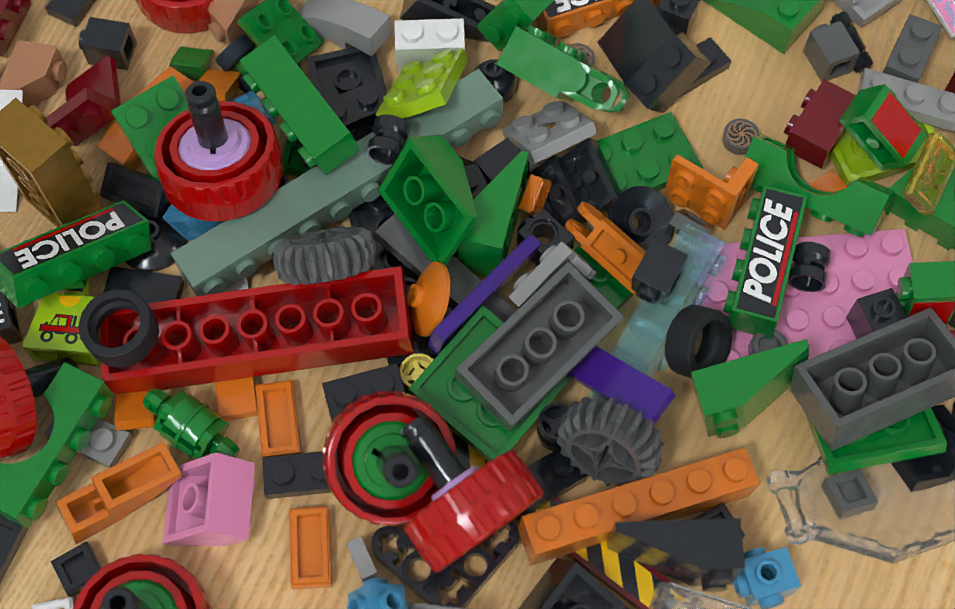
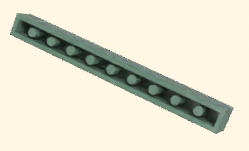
[171,69,503,296]

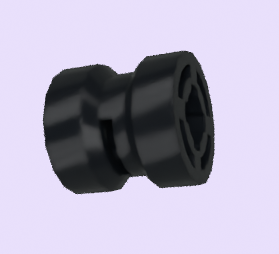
[366,114,411,166]
[788,242,831,292]
[537,403,570,451]

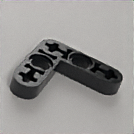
[371,521,519,609]

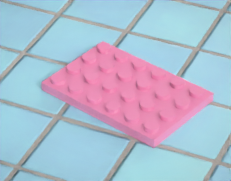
[688,229,913,362]

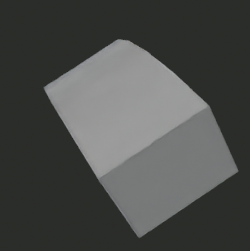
[297,0,392,56]

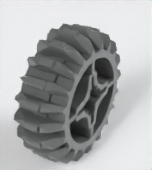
[273,226,376,285]
[557,395,664,487]

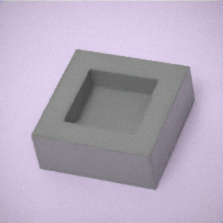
[346,536,379,582]

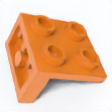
[664,155,759,230]

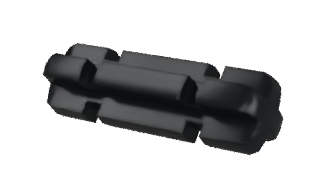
[830,11,873,74]

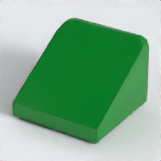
[169,46,214,80]

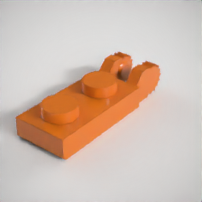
[564,202,646,295]

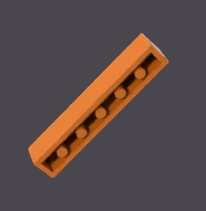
[518,447,760,566]

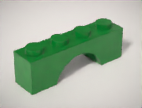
[743,134,895,237]
[0,362,113,529]

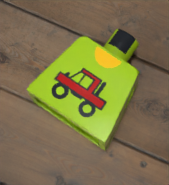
[22,280,101,366]

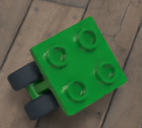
[216,0,323,94]

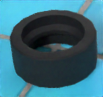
[78,289,159,368]
[665,305,732,379]

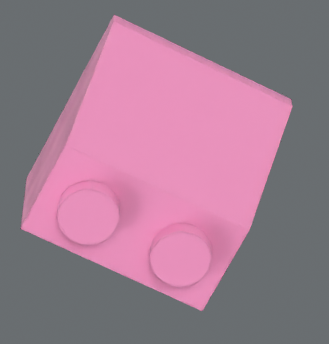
[163,453,255,546]

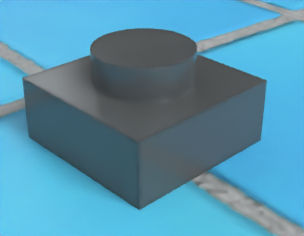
[669,209,714,243]
[821,469,879,520]

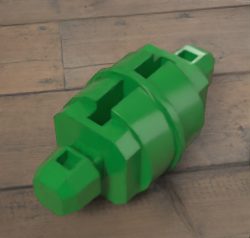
[142,388,240,459]

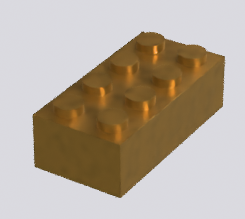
[0,98,102,228]

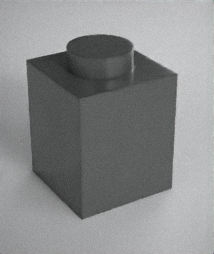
[803,21,860,82]

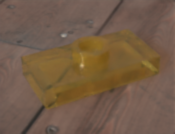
[902,132,955,215]

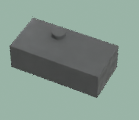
[454,261,624,433]
[790,307,955,451]

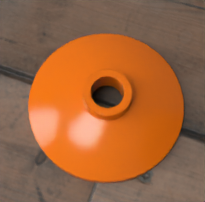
[407,261,450,337]

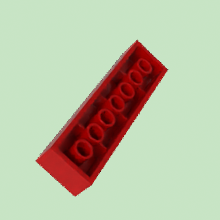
[100,266,415,396]

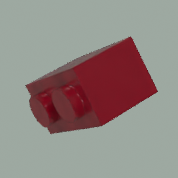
[784,79,856,169]

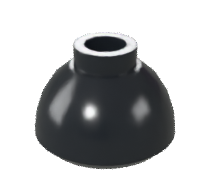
[473,59,517,103]

